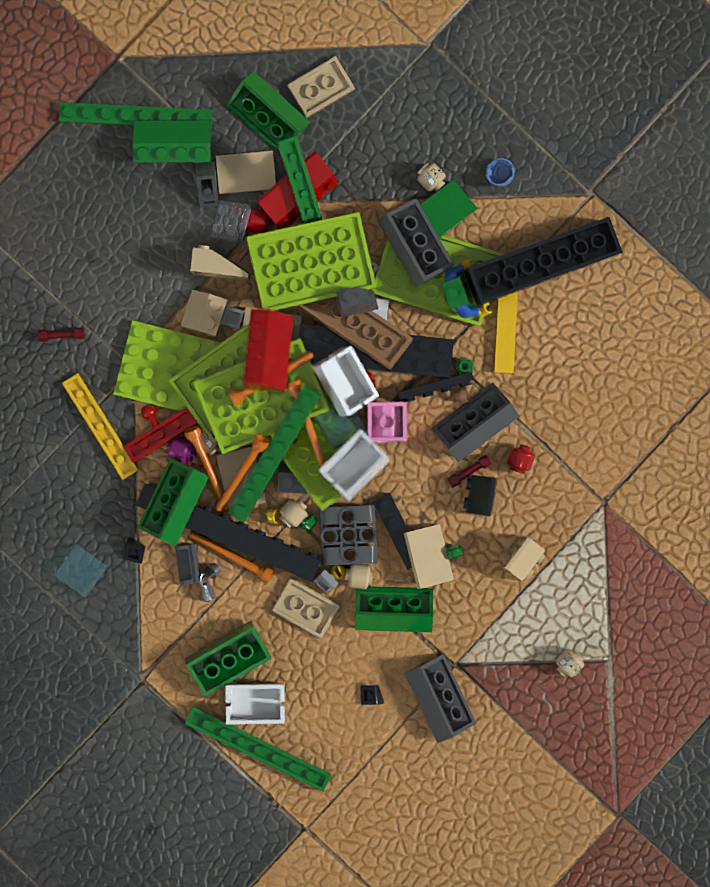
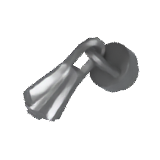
[199,563,220,602]

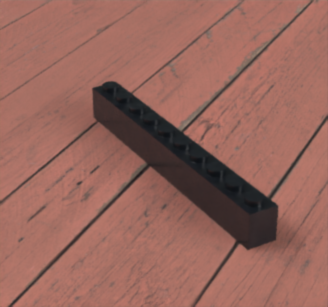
[136,482,321,582]

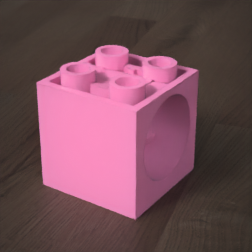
[368,402,407,443]

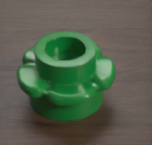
[455,357,474,375]
[301,515,318,532]
[445,545,463,560]

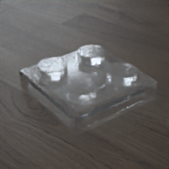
[210,200,252,243]

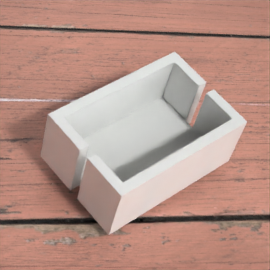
[312,346,379,416]
[319,429,390,501]
[226,683,285,724]

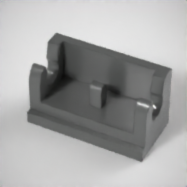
[175,544,200,585]

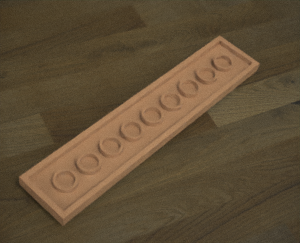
[234,234,413,370]

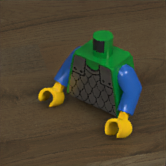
[442,258,492,318]

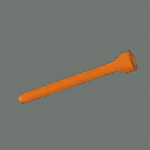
[228,352,314,407]
[286,379,326,468]
[184,426,229,511]
[215,434,270,512]
[189,531,274,584]

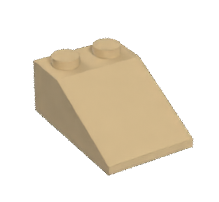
[190,245,250,281]

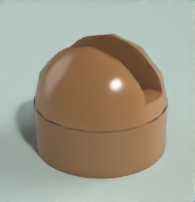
[454,387,469,403]

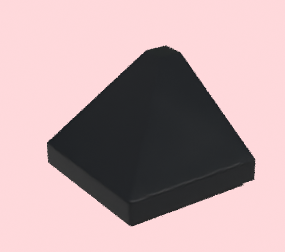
[123,537,146,564]
[360,685,384,705]

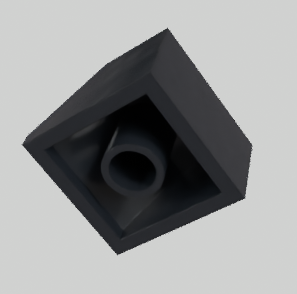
[463,475,496,517]

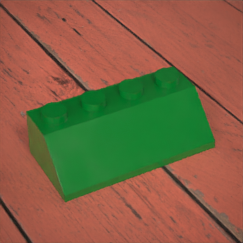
[226,72,310,154]
[133,120,211,162]
[137,458,209,546]
[355,587,433,632]
[185,621,272,697]

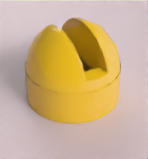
[265,509,281,524]
[330,565,346,580]

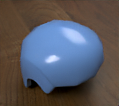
[485,158,515,187]

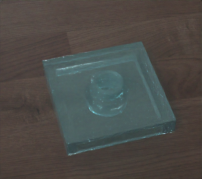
[315,408,368,450]
[54,544,108,598]

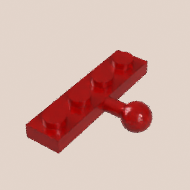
[124,404,199,463]

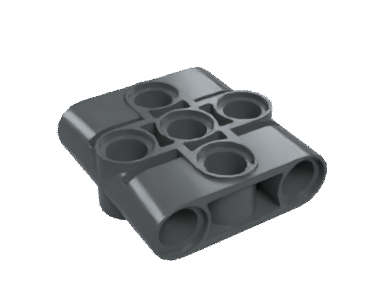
[319,505,378,565]

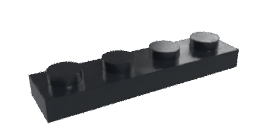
[397,372,474,402]
[373,493,412,570]

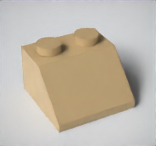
[181,290,229,338]
[503,537,545,581]

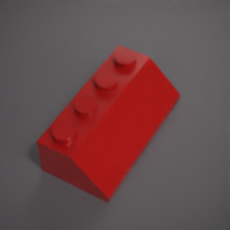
[257,151,339,230]
[243,309,294,392]

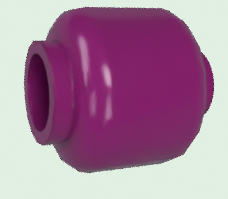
[166,437,196,465]

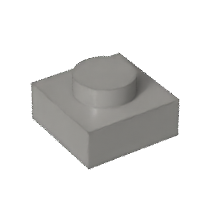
[221,306,245,330]
[314,570,339,595]

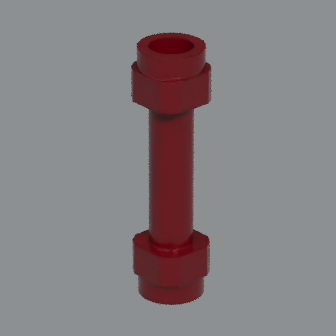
[38,327,85,342]
[447,455,492,488]

